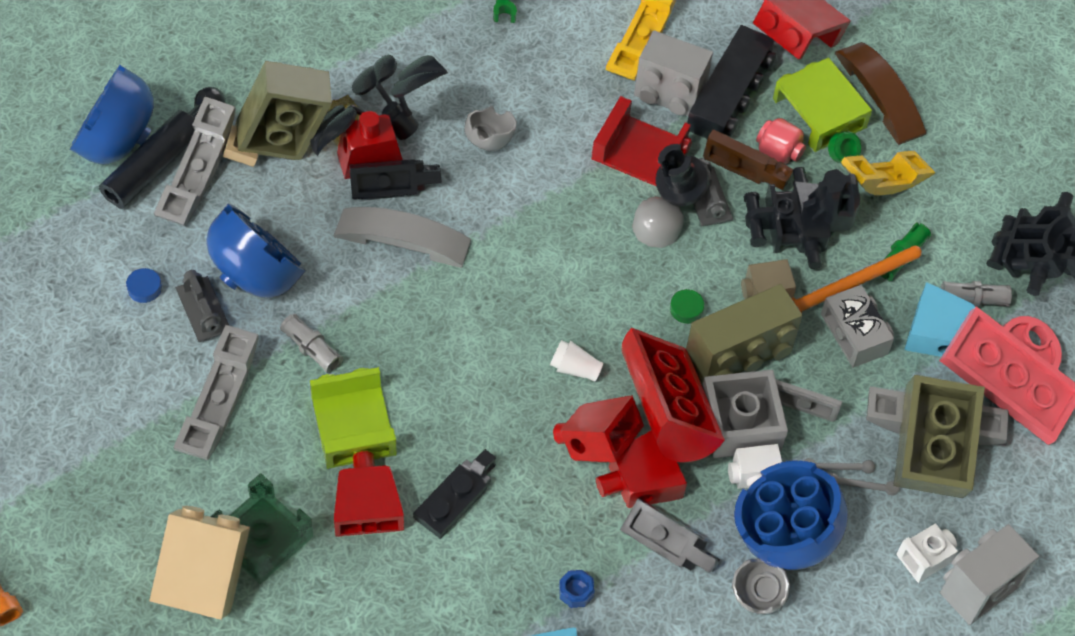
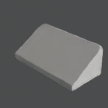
[776,380,842,422]

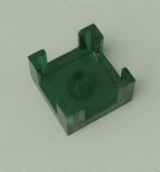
[210,473,313,584]

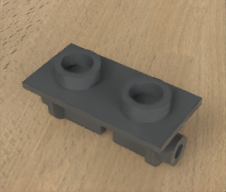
[693,158,733,227]
[175,270,229,342]

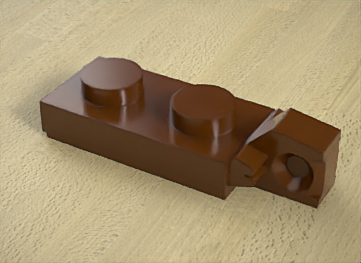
[703,130,793,190]

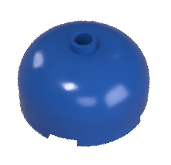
[69,65,154,164]
[206,203,306,298]
[734,460,848,570]

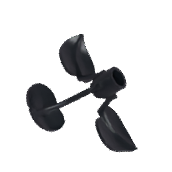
[310,54,448,156]

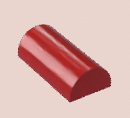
[622,327,725,462]

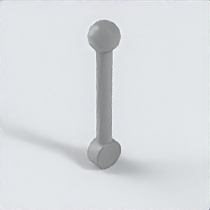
[804,458,875,474]
[829,473,900,496]

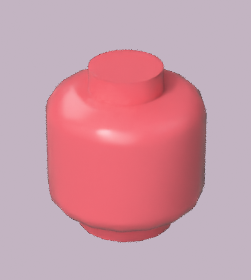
[756,118,806,165]

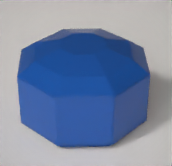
[559,570,595,608]

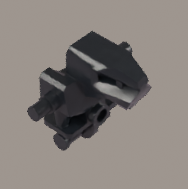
[743,167,860,269]
[986,192,1075,296]

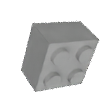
[634,30,713,116]
[702,370,788,458]
[940,524,1040,625]

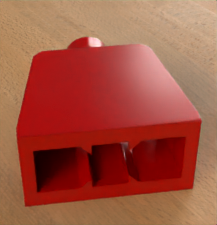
[337,111,403,179]
[553,395,644,462]
[595,430,687,508]
[334,451,404,537]

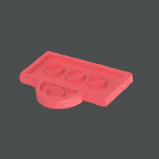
[939,306,1075,445]

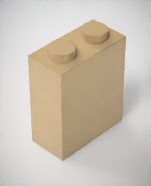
[149,506,250,620]

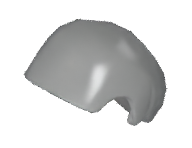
[464,106,517,152]
[632,196,684,248]
[732,559,791,614]

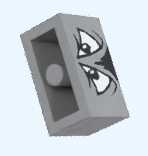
[821,285,894,368]

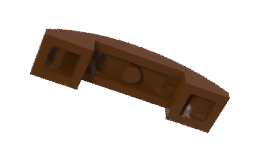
[835,42,926,145]

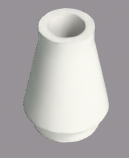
[550,340,604,382]

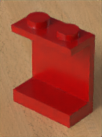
[753,0,851,59]
[591,96,692,186]

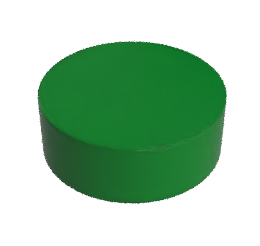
[828,131,861,163]
[670,289,704,324]

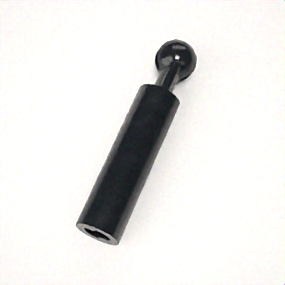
[99,87,226,209]

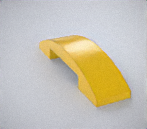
[605,0,676,81]
[841,151,935,195]

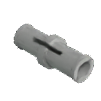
[941,281,1012,307]
[280,313,343,374]

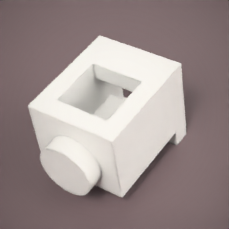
[728,444,782,489]
[896,523,958,583]

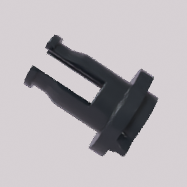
[655,144,710,206]

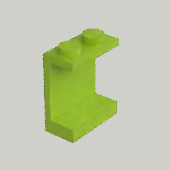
[773,57,872,152]
[310,367,397,469]

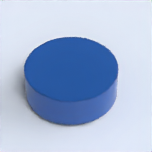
[126,268,162,303]

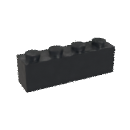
[687,25,776,139]

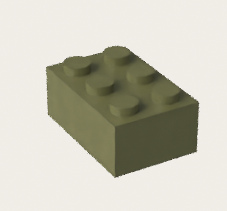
[236,61,332,160]
[686,284,803,385]
[893,375,985,498]

